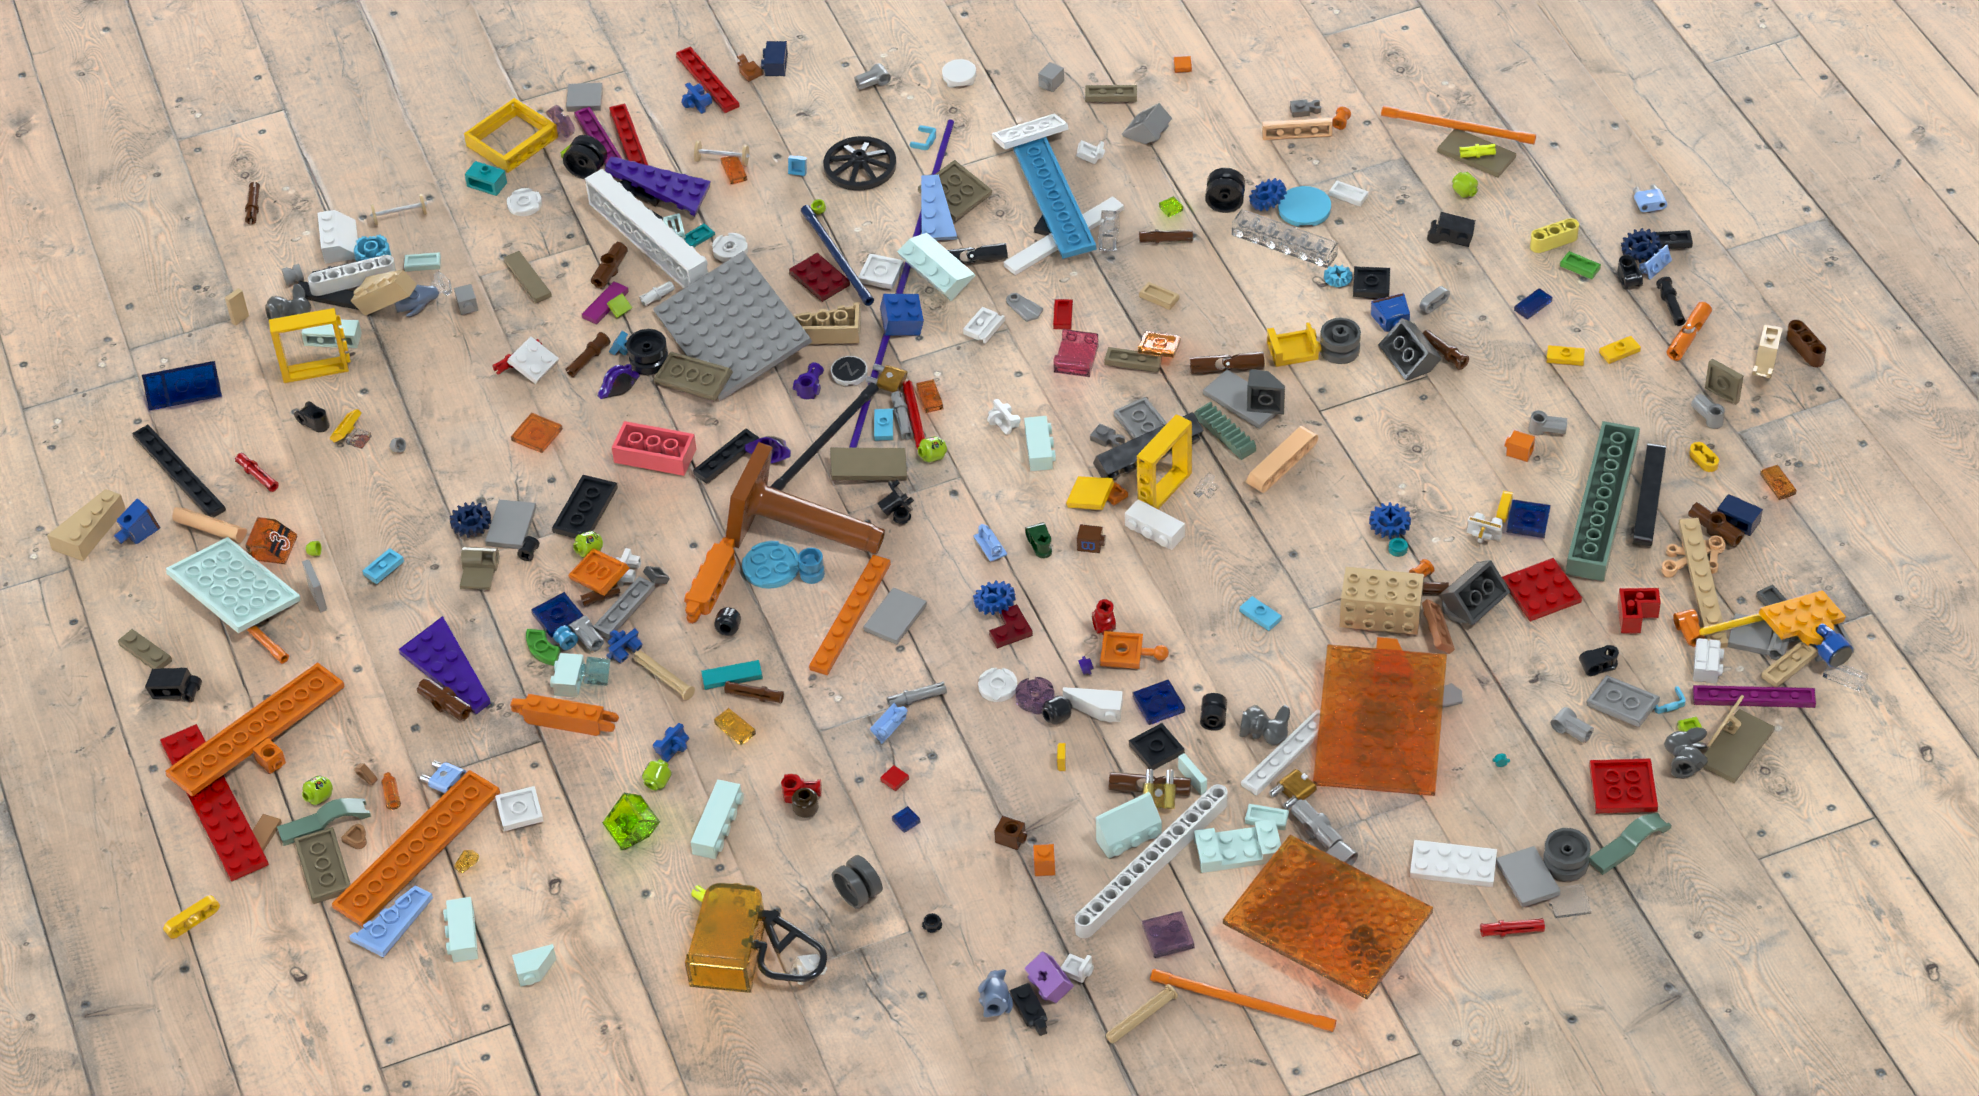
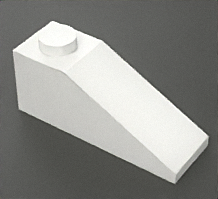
[1063,687,1123,722]

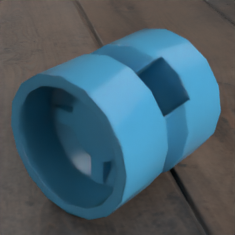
[798,548,825,584]

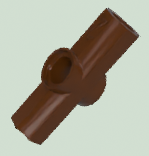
[591,241,628,289]
[1688,502,1744,547]
[417,679,472,721]

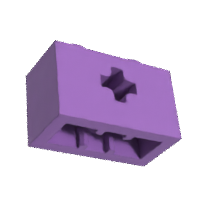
[1025,951,1074,1003]

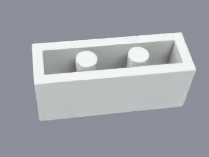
[1125,499,1185,550]

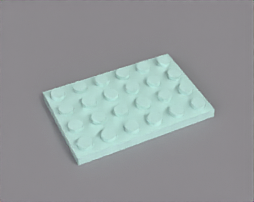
[166,537,300,633]

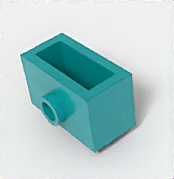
[465,161,507,196]

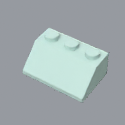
[1096,792,1162,859]

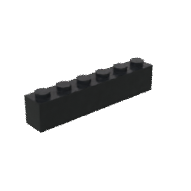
[1093,412,1204,480]

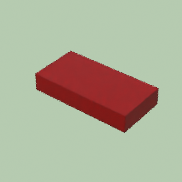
[1053,299,1073,330]

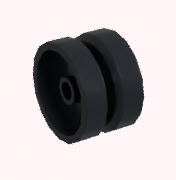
[563,135,607,179]
[1205,168,1245,213]
[626,328,669,375]

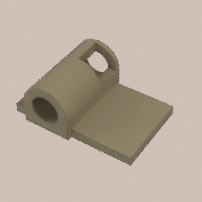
[460,547,500,590]

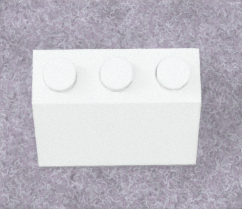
[318,210,358,264]

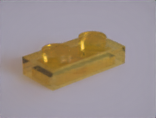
[714,708,756,745]

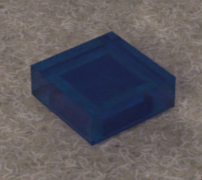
[892,806,921,833]

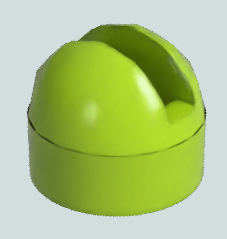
[811,199,826,215]
[306,541,322,556]

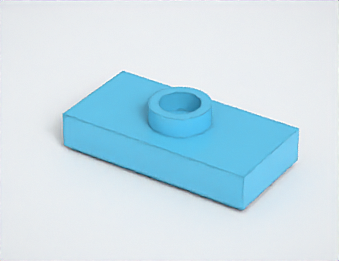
[874,409,893,441]
[1239,596,1282,631]

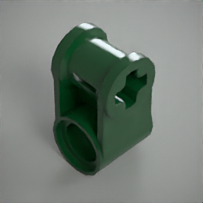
[1025,522,1052,558]

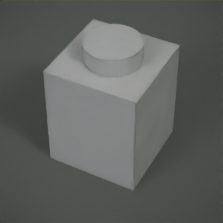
[1038,62,1064,92]
[454,284,478,315]

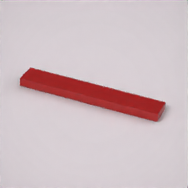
[676,46,740,113]
[609,103,649,166]

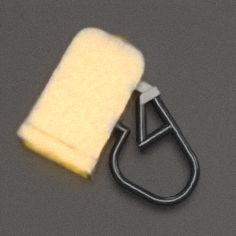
[685,883,827,993]

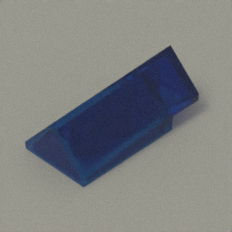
[142,361,222,411]

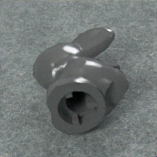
[265,284,311,320]
[1239,705,1290,746]
[1664,727,1708,778]

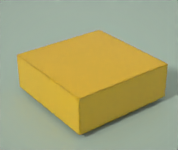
[1057,743,1066,771]

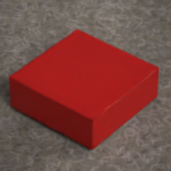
[880,765,909,791]

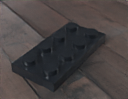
[552,474,618,538]

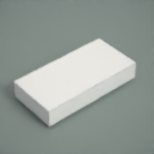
[1329,181,1369,207]

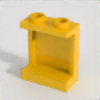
[1267,322,1321,367]

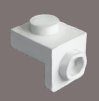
[1076,140,1105,164]
[790,954,828,985]
[1061,954,1094,983]

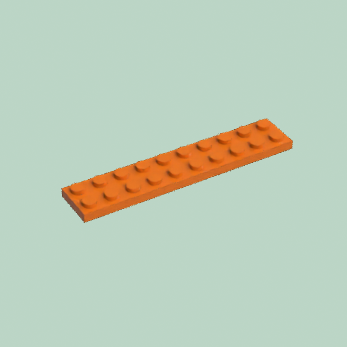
[165,662,345,797]
[332,770,500,927]

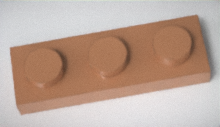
[1422,599,1455,654]

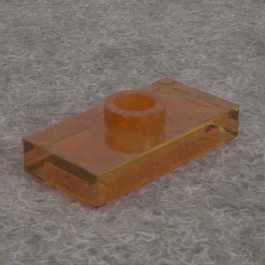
[720,156,747,185]
[916,379,944,413]
[1760,464,1797,500]

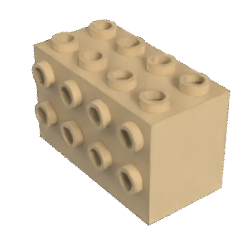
[1339,567,1424,635]

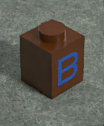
[1077,524,1106,554]

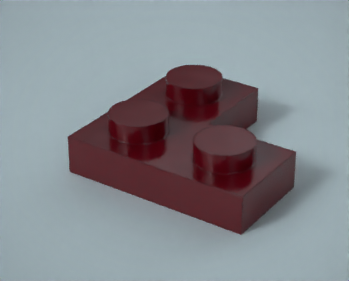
[989,604,1033,649]

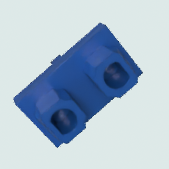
[681,82,712,114]
[606,628,643,664]
[653,723,690,762]

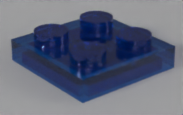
[1506,499,1551,538]
[531,592,584,638]
[1133,679,1185,725]

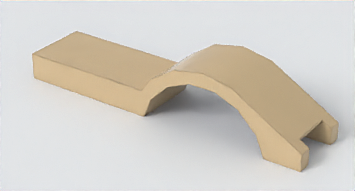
[1752,325,1783,378]

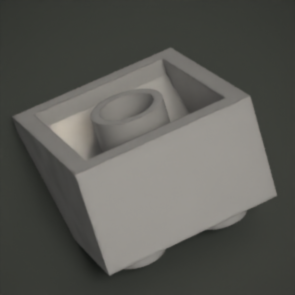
[1122,103,1172,144]

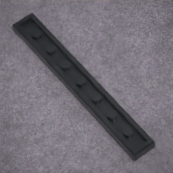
[132,424,226,518]

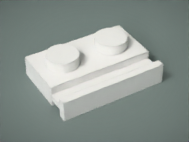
[963,307,1005,343]

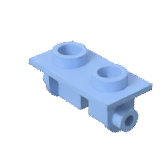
[1638,245,1672,279]
[973,524,1007,562]
[870,703,908,744]

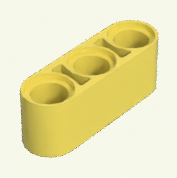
[1530,218,1579,253]

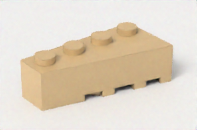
[351,269,417,316]
[793,302,861,344]
[47,489,126,561]

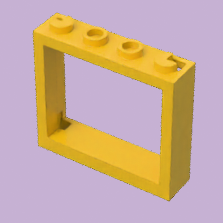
[464,98,558,173]
[269,308,351,383]
[1137,414,1192,510]

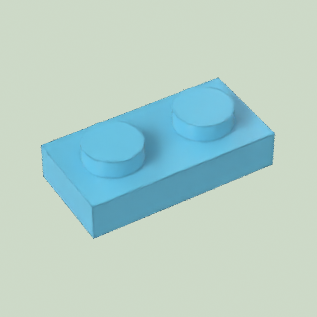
[362,548,404,584]

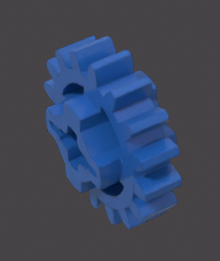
[1249,178,1287,211]
[1369,502,1411,539]
[973,580,1016,615]

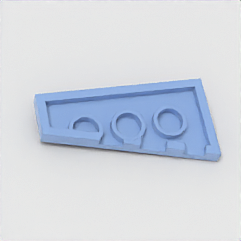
[921,174,958,241]
[349,886,433,958]

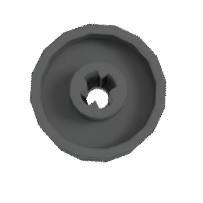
[1320,318,1361,364]
[1543,828,1591,881]
[831,855,883,909]

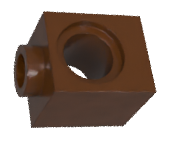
[994,815,1027,850]

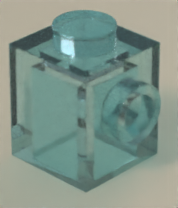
[581,656,610,686]

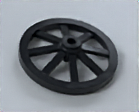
[823,136,896,190]

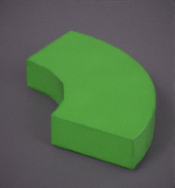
[526,629,561,666]

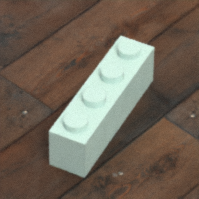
[691,779,744,859]

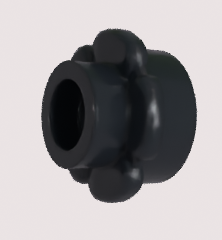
[893,507,911,524]
[922,913,943,933]

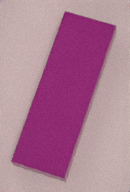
[582,281,629,325]

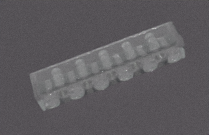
[1232,209,1338,268]

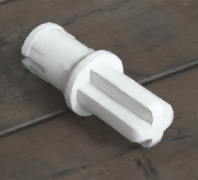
[639,281,675,306]

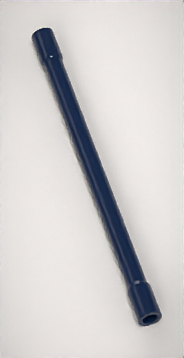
[801,205,874,306]

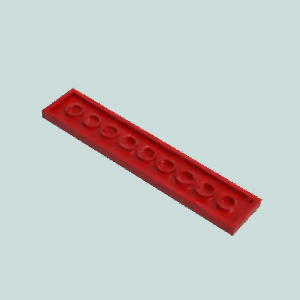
[160,724,269,882]

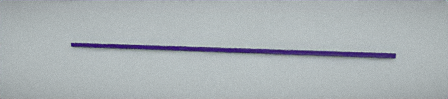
[849,119,954,448]

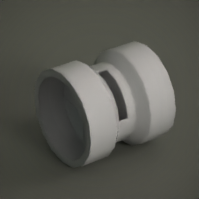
[282,264,304,285]

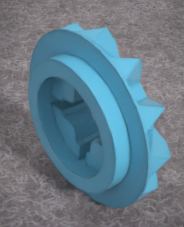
[1324,264,1353,287]

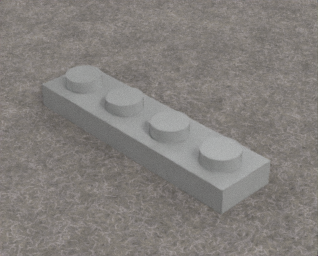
[593,576,655,639]

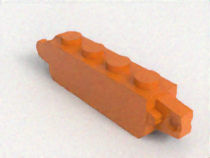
[684,537,736,624]
[510,694,619,736]

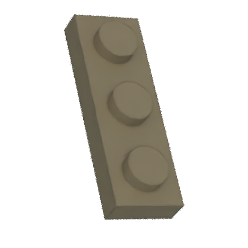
[1085,85,1137,102]
[1104,347,1162,372]
[118,629,172,669]

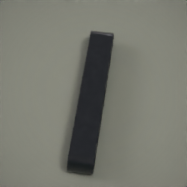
[1633,443,1666,546]

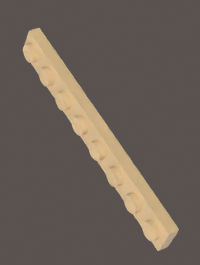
[1678,518,1728,648]

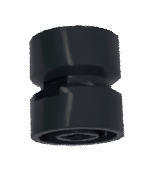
[1200,693,1227,731]

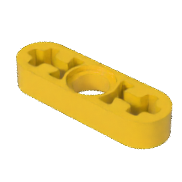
[163,895,220,939]

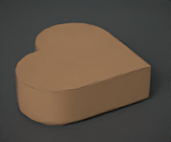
[354,763,378,785]
[341,824,367,849]

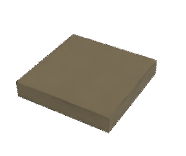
[1705,358,1744,405]

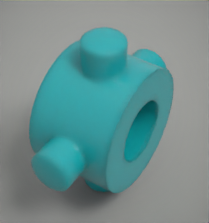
[1492,753,1510,767]

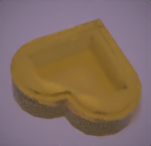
[454,850,479,873]

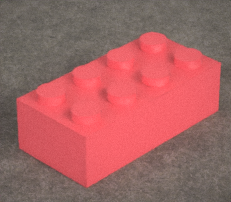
[612,421,697,476]

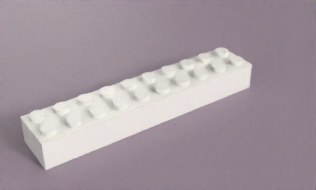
[585,169,708,288]

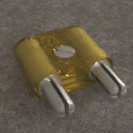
[1143,769,1176,809]

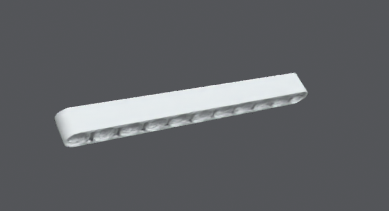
[1075,784,1228,938]

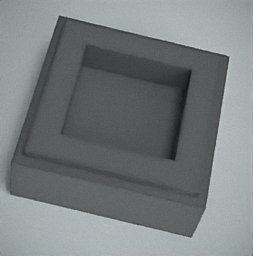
[643,566,670,584]

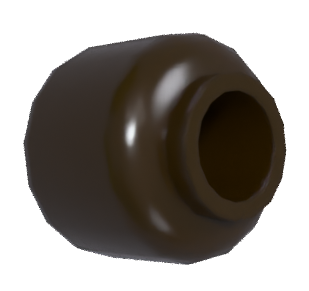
[792,788,819,818]

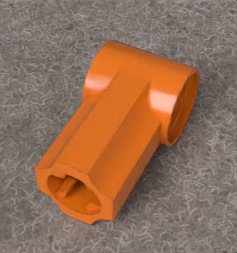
[1673,609,1705,647]

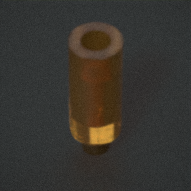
[381,772,401,810]

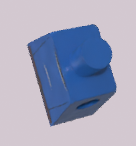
[1371,293,1410,332]
[114,498,161,544]

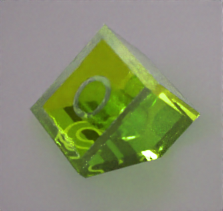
[602,792,660,850]

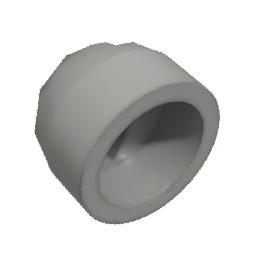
[389,437,406,453]

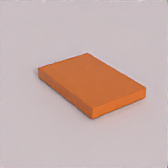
[568,549,630,596]

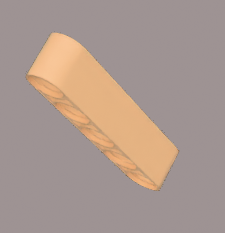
[1246,426,1318,493]

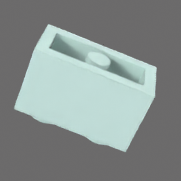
[550,653,586,697]

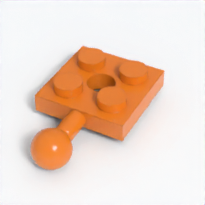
[1100,631,1169,669]

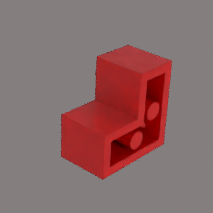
[1617,588,1661,633]

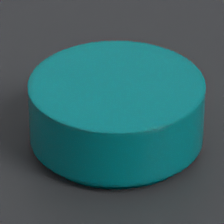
[1388,538,1408,557]

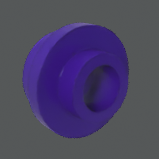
[1078,656,1094,675]

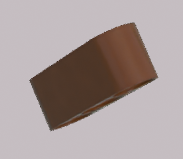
[1786,320,1826,368]

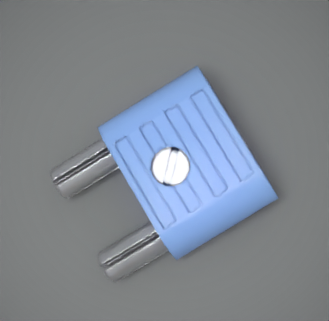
[1633,184,1667,213]
[420,760,466,793]

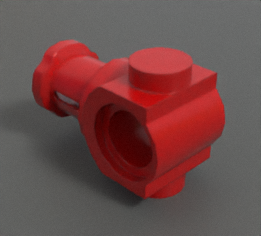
[1091,599,1116,635]
[781,774,822,804]

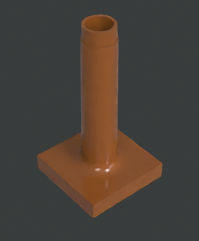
[726,442,885,555]

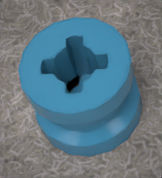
[553,626,578,650]

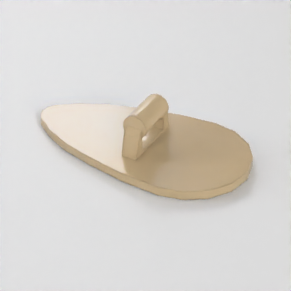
[1707,695,1744,748]

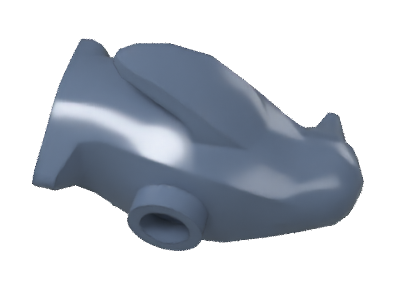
[394,285,439,317]
[978,969,1013,1017]

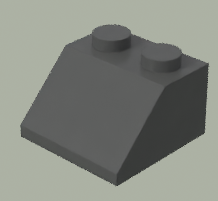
[1247,369,1285,415]

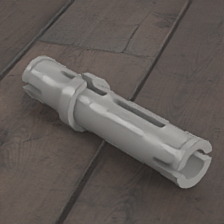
[891,391,913,440]
[886,681,947,707]

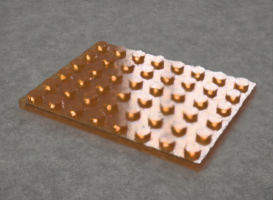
[1313,644,1447,796]
[1223,835,1433,1000]

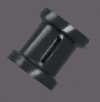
[517,536,540,561]

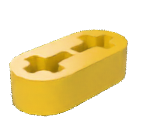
[1689,442,1719,472]
[1496,490,1513,523]

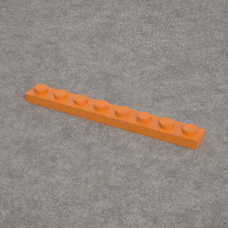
[809,555,891,676]

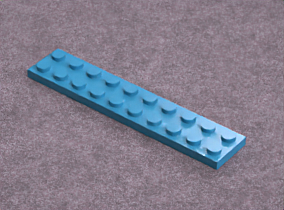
[1013,137,1097,259]

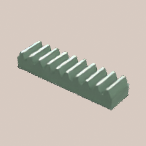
[1194,402,1256,460]

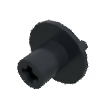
[878,479,914,516]

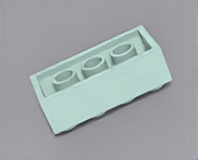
[897,233,976,301]

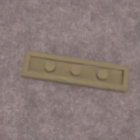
[503,251,552,303]

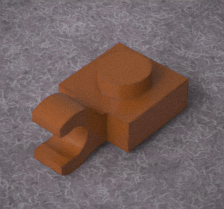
[737,53,763,82]

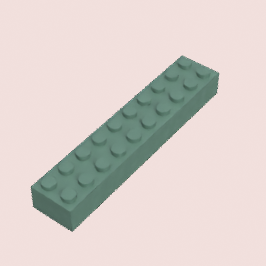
[1566,421,1640,581]

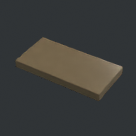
[1437,129,1516,178]
[653,352,733,401]
[830,447,907,480]
[1703,709,1775,784]
[294,827,351,904]

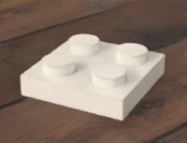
[858,254,904,290]
[507,337,559,384]
[495,786,544,831]

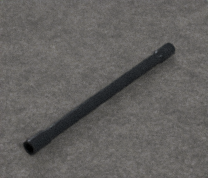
[770,382,879,491]

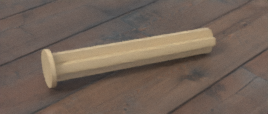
[633,650,695,700]
[1106,984,1178,1043]

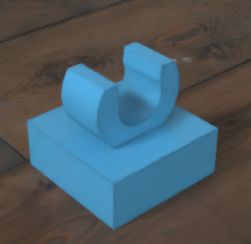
[788,155,807,176]
[609,331,628,356]

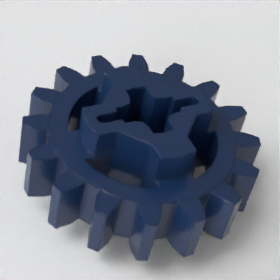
[1621,228,1661,263]
[450,502,491,538]

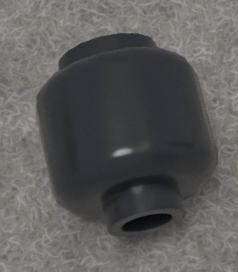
[714,607,741,636]
[1042,695,1072,725]

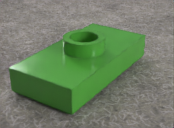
[1560,251,1601,279]

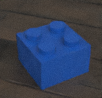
[880,294,924,336]

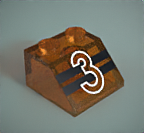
[245,517,298,565]

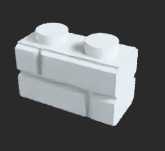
[1693,638,1724,684]

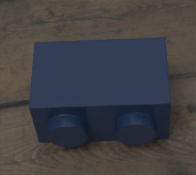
[761,41,788,76]
[1717,494,1763,536]

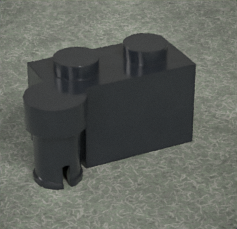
[1427,212,1476,247]
[145,667,202,702]

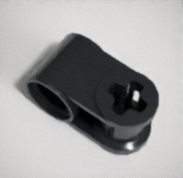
[1617,255,1643,289]
[294,401,330,432]
[1579,645,1619,677]

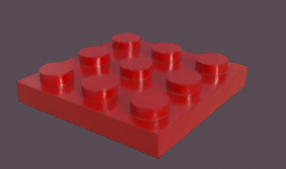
[1502,558,1582,622]
[1589,758,1658,814]

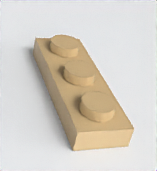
[1761,641,1818,687]

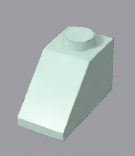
[512,944,556,987]

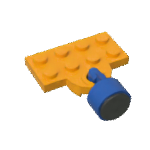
[1759,590,1853,667]

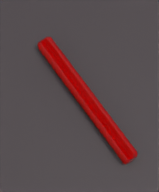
[902,380,925,450]

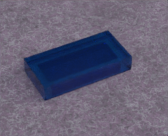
[1514,288,1553,320]

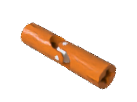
[1667,302,1712,361]

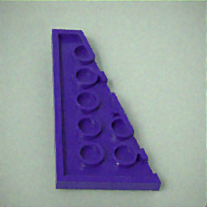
[605,157,711,217]
[399,616,491,715]

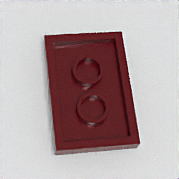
[789,253,850,302]

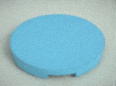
[1278,186,1331,227]
[742,541,799,589]

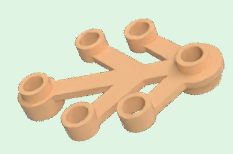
[1661,536,1726,578]

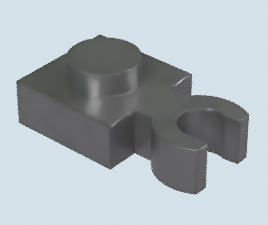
[1290,99,1321,118]
[1090,424,1125,448]

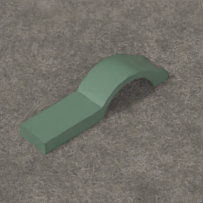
[277,798,371,846]
[1589,813,1672,875]

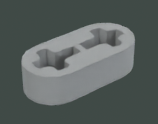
[1419,286,1450,313]

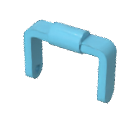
[909,125,936,150]
[1654,686,1686,714]

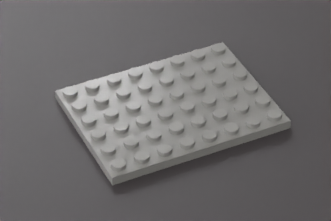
[653,251,812,401]

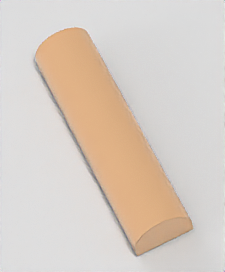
[1262,118,1332,140]
[172,507,247,543]

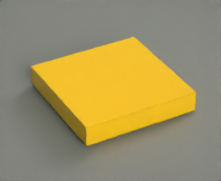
[1066,476,1114,510]

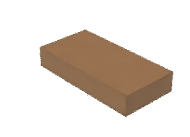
[252,814,282,851]

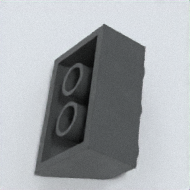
[1378,318,1442,381]
[1440,560,1510,625]

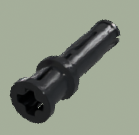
[1656,277,1686,326]

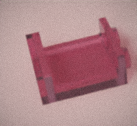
[1053,329,1099,377]

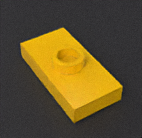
[1599,336,1641,364]
[1546,345,1585,366]
[329,409,362,443]

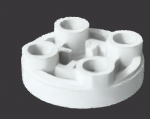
[942,59,976,88]

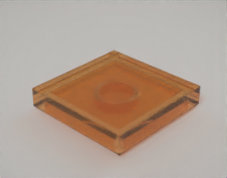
[1138,331,1181,358]
[511,412,563,453]

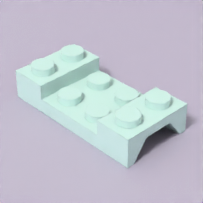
[1194,819,1283,873]

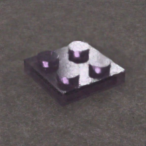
[1142,911,1195,958]

